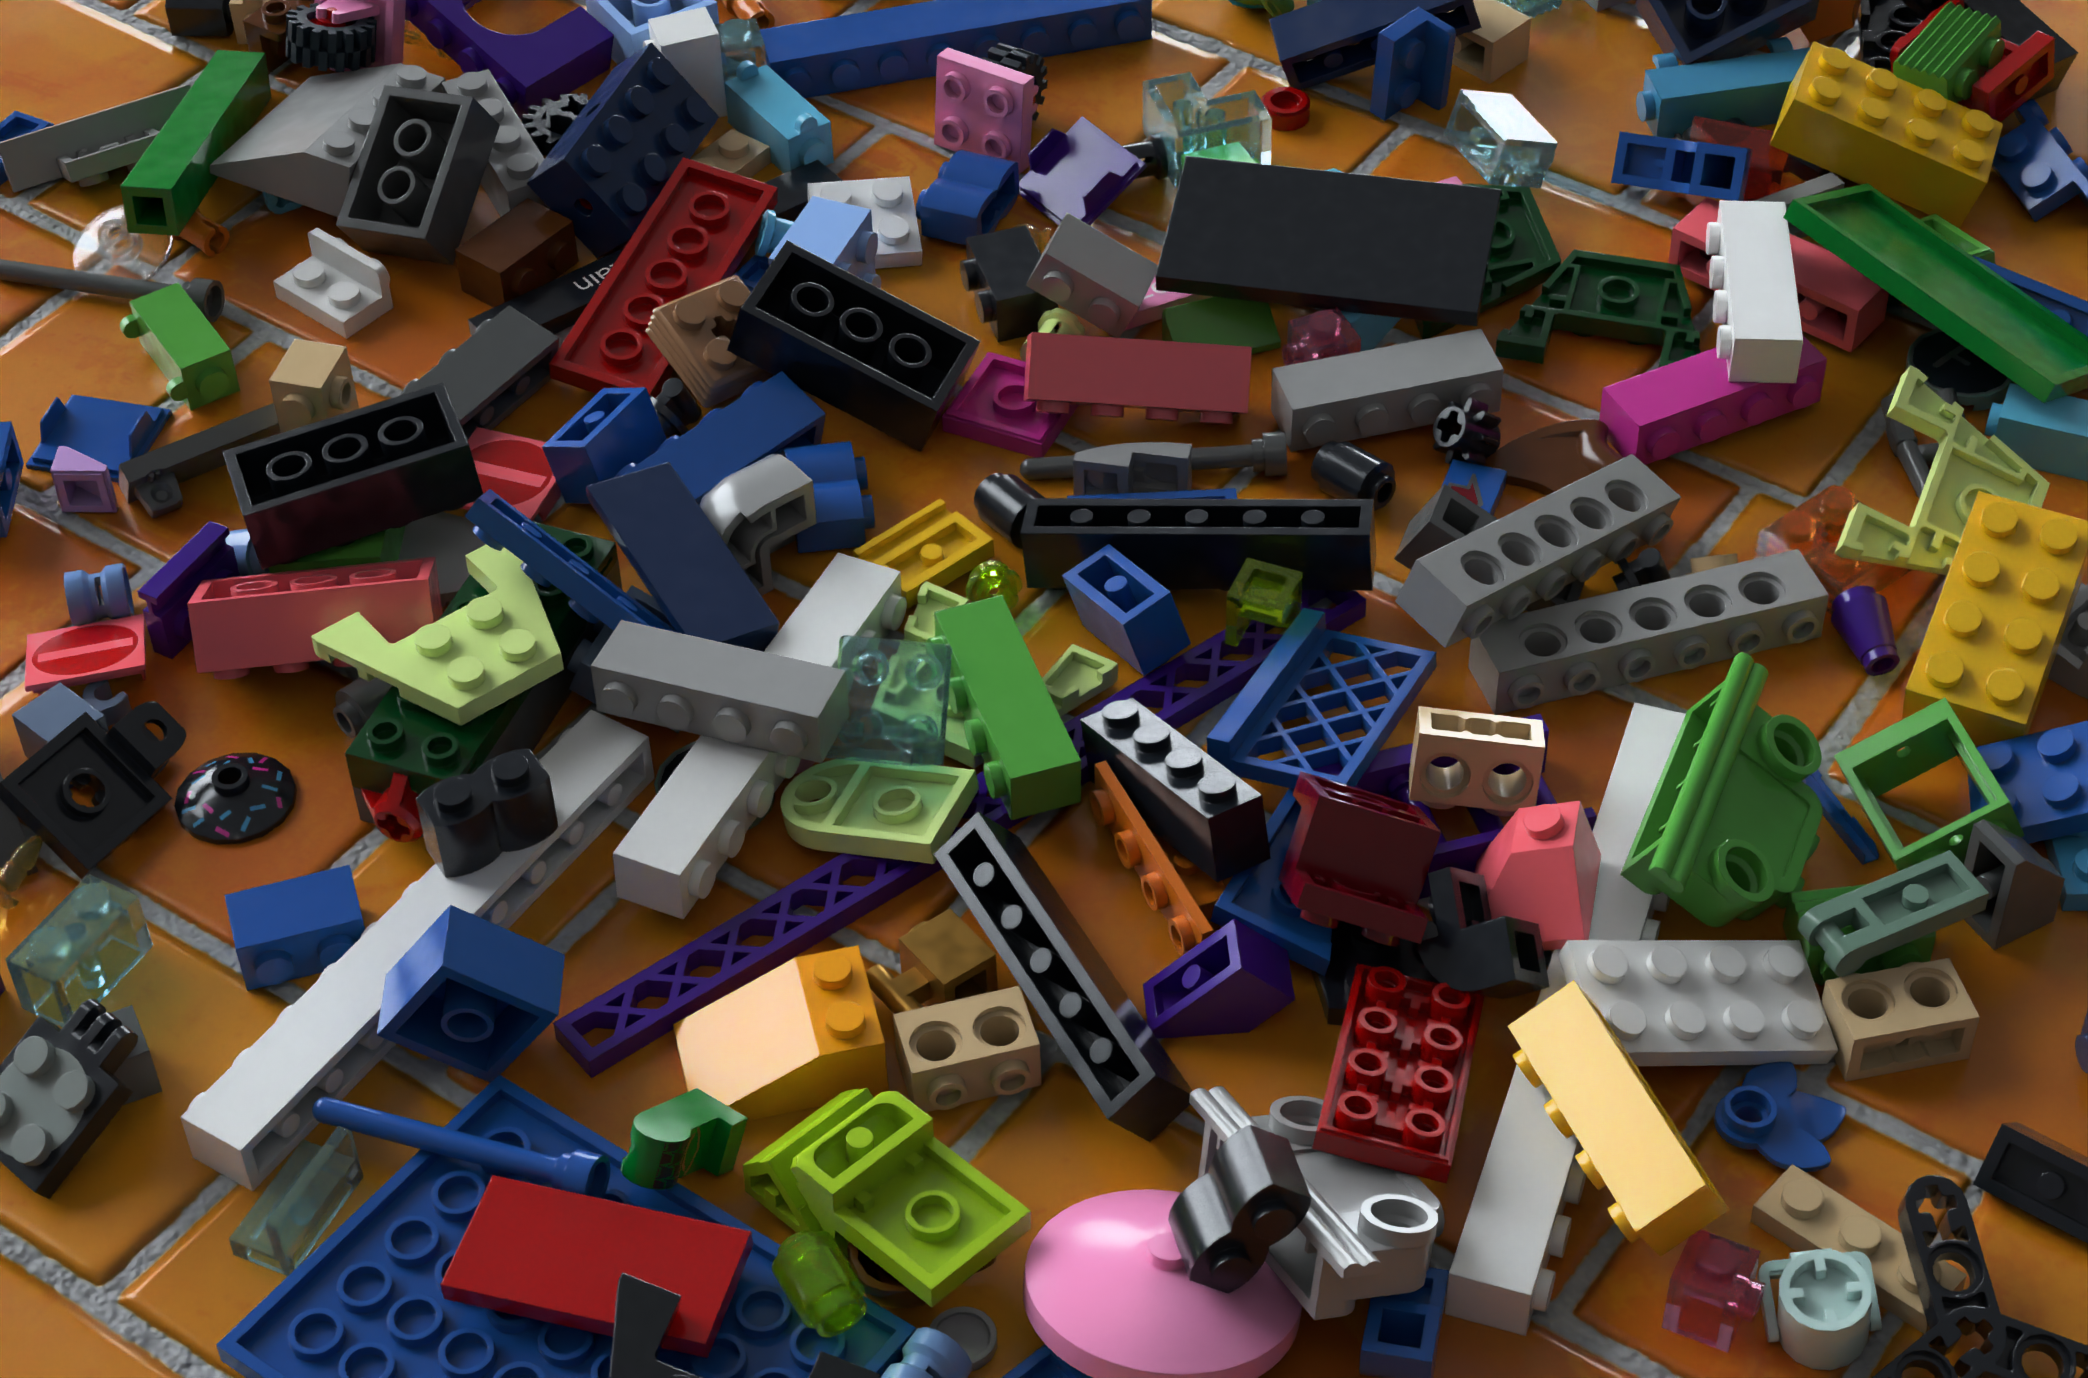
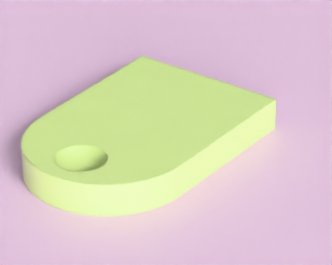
[780,757,979,864]

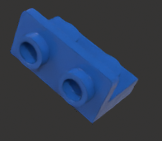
[1370,6,1456,121]

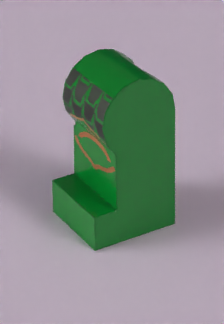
[620,1088,748,1190]

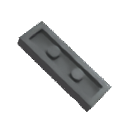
[119,403,281,519]

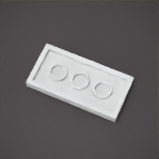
[1558,940,1838,1066]

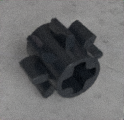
[1433,397,1501,466]

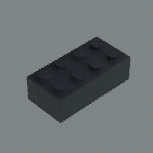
[727,240,980,452]
[222,382,483,570]

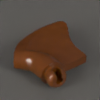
[1484,419,1624,495]

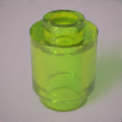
[772,1230,867,1337]

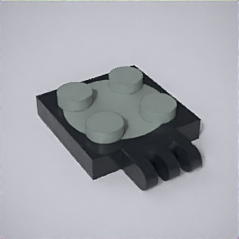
[0,999,138,1199]

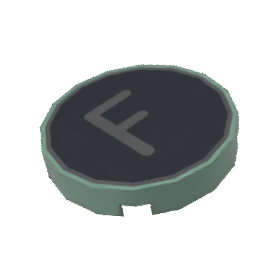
[1905,329,2014,411]

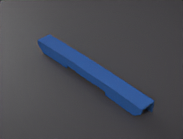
[1802,770,1879,865]

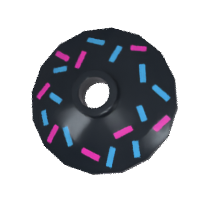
[174,753,297,845]

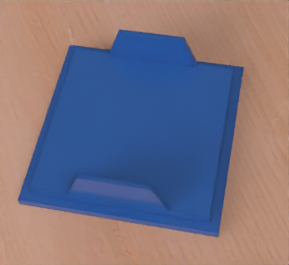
[26,395,172,483]

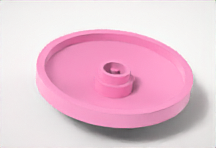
[1023,1189,1302,1378]

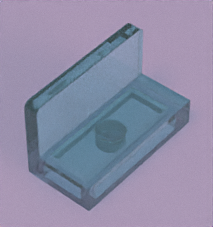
[229,1126,364,1276]

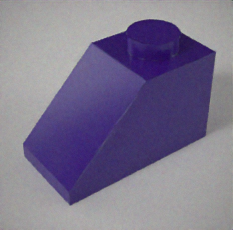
[1143,919,1295,1039]

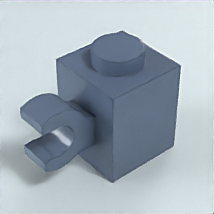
[12,680,132,789]

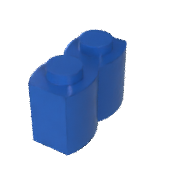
[916,150,1020,245]
[784,441,875,553]

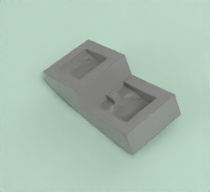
[1073,442,1192,495]

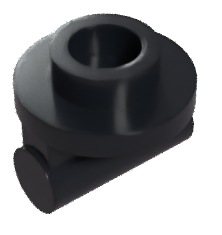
[650,378,702,439]
[1612,548,1671,591]

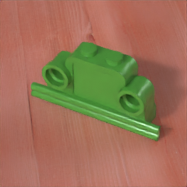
[1620,652,1823,927]

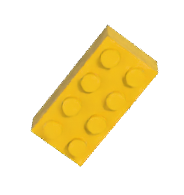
[1769,41,2003,228]
[1902,491,2088,746]

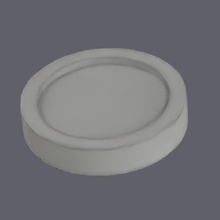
[929,1306,997,1371]

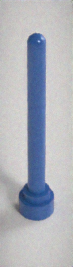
[312,1097,610,1199]

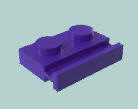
[137,521,240,659]

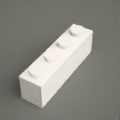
[1706,200,1803,383]

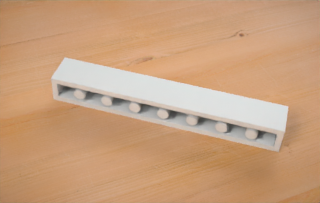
[613,552,907,920]

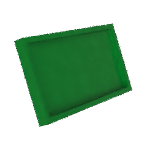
[1783,183,2088,403]

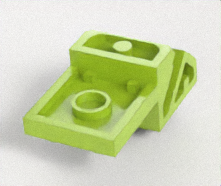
[743,1088,1031,1307]

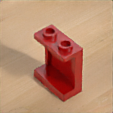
[1890,0,2055,122]

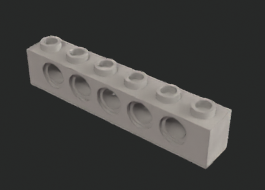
[1395,454,1681,648]
[1468,549,1829,715]

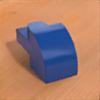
[1359,1267,1449,1378]

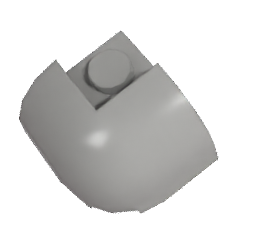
[700,454,817,596]

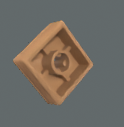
[646,275,774,408]

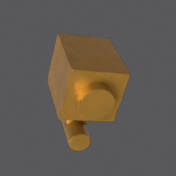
[866,908,998,1014]

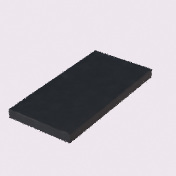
[1155,156,1501,326]

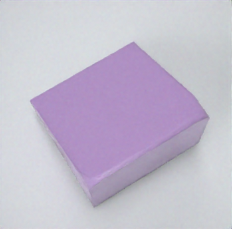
[50,446,119,513]

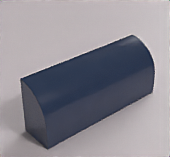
[586,462,780,652]

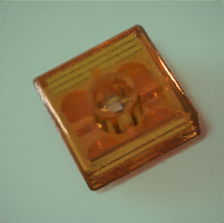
[1754,485,1912,615]

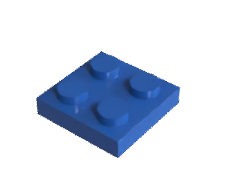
[1968,721,2088,844]

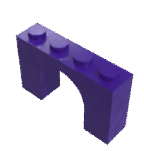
[405,0,614,120]

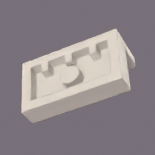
[273,227,393,339]

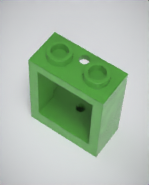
[1834,698,2025,871]

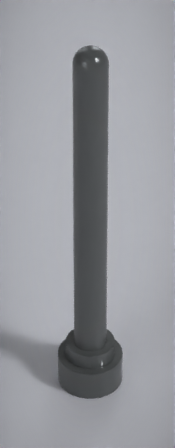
[0,259,225,322]
[1020,431,1287,480]

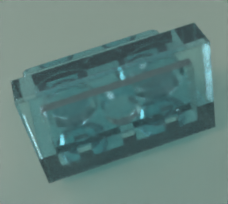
[826,635,952,766]

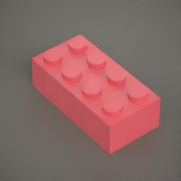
[187,557,443,680]

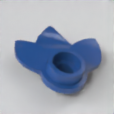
[1714,1062,1847,1172]

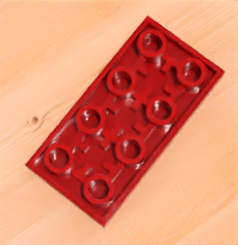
[1312,964,1484,1183]
[440,1175,753,1358]

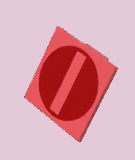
[460,427,561,521]
[25,614,146,696]

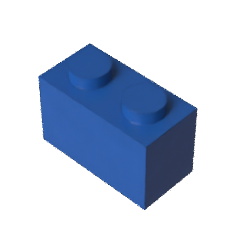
[542,387,667,504]
[1062,544,1191,676]
[224,865,365,991]

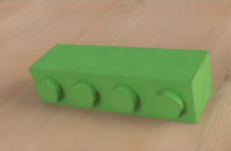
[927,595,1081,820]

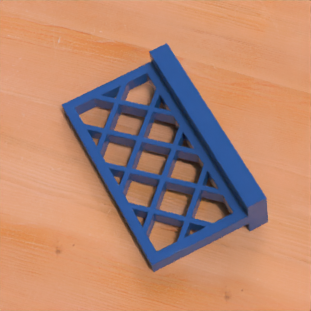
[1207,608,1437,789]

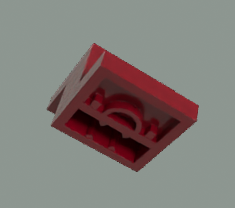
[1278,771,1441,947]

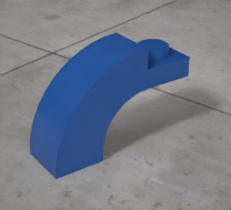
[1611,131,1753,201]

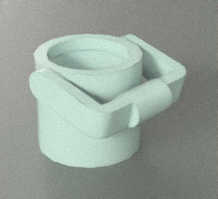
[1757,1248,1882,1370]

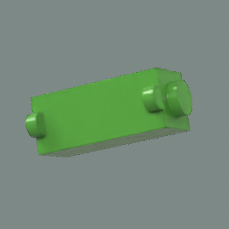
[119,282,240,410]

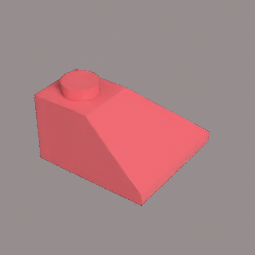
[1474,801,1601,951]

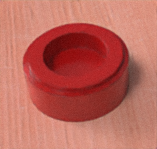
[1260,87,1310,131]

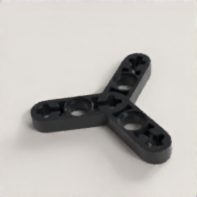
[1872,1175,2088,1378]

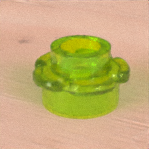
[965,561,1022,610]

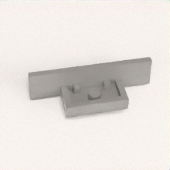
[0,83,191,192]

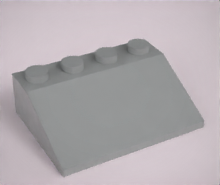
[210,63,445,217]

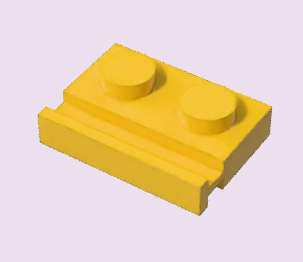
[853,498,994,609]

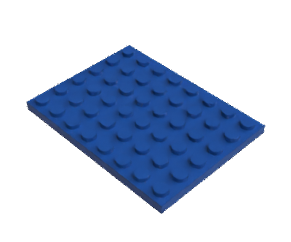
[216,1074,916,1378]

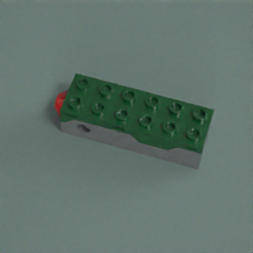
[345,522,623,843]

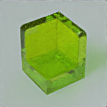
[1225,558,1303,647]

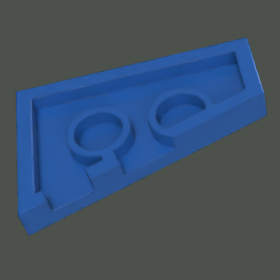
[1210,788,1332,976]

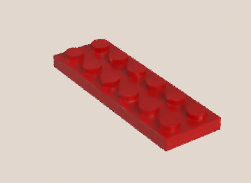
[549,157,778,398]

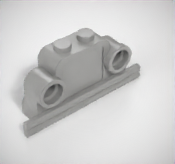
[1189,1086,1445,1320]

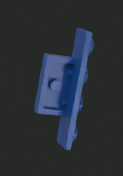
[1992,98,2088,222]

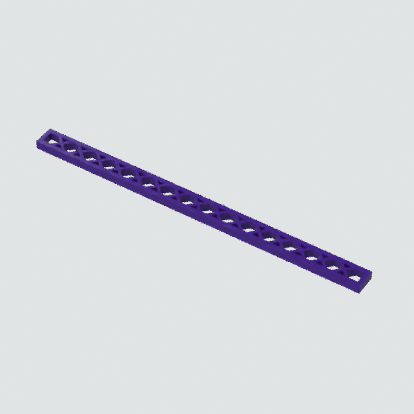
[553,590,1366,1078]

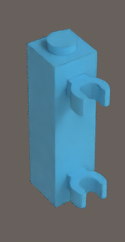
[1636,37,1810,138]

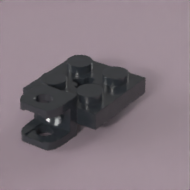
[0,701,186,880]

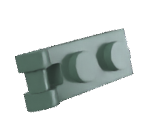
[1797,850,1989,977]

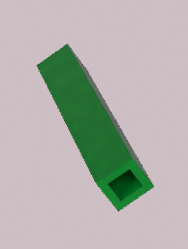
[120,50,271,236]

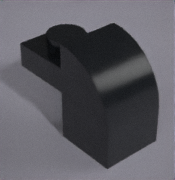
[1417,867,1550,999]

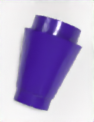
[1831,586,1900,676]

